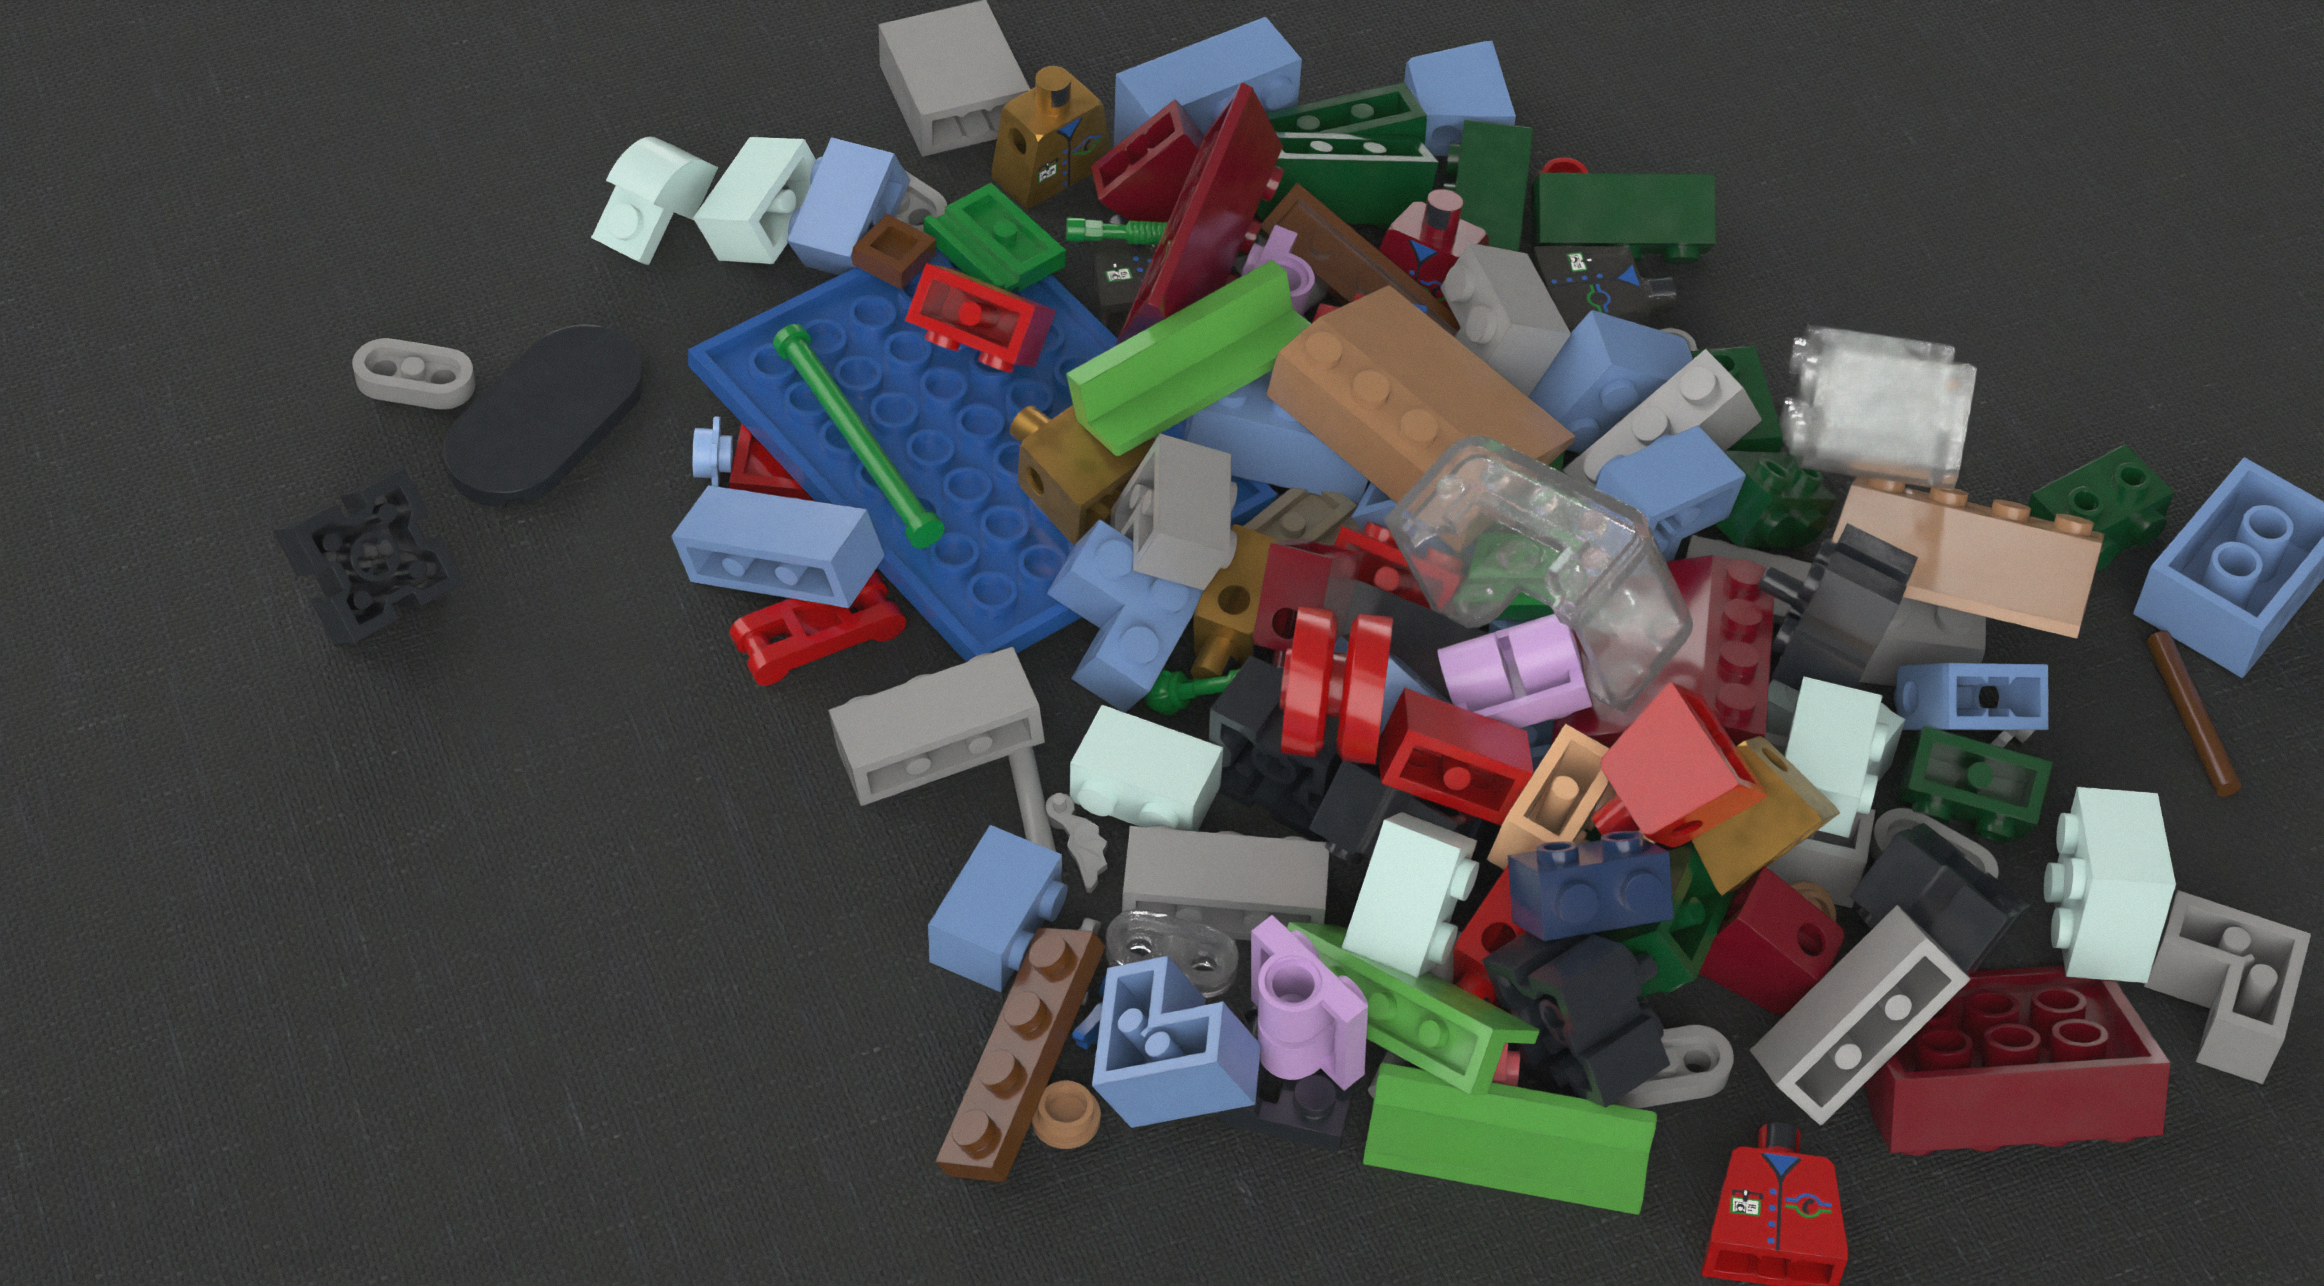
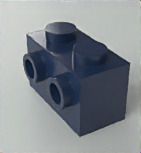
[1508,831,1673,941]

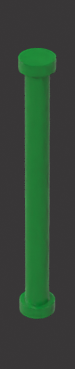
[773,324,945,549]

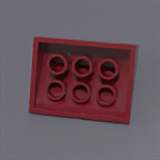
[1116,82,1284,345]
[1550,555,1776,749]
[1864,965,2170,1156]

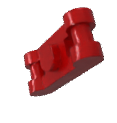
[729,571,906,686]

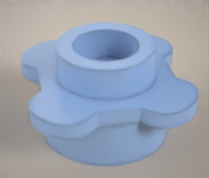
[693,416,733,487]

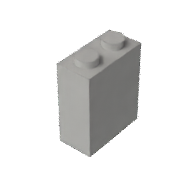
[878,0,1030,157]

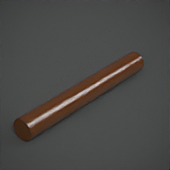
[2146,631,2241,797]

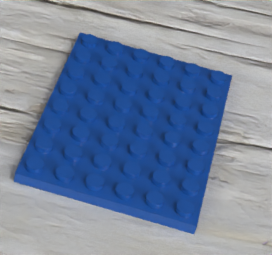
[688,247,1277,662]

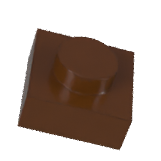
[852,214,936,290]

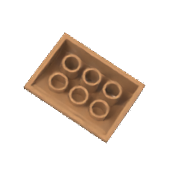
[1267,285,1576,551]
[1832,471,2105,638]

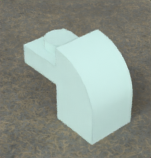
[591,137,718,265]

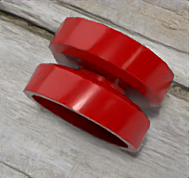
[1280,606,1394,765]

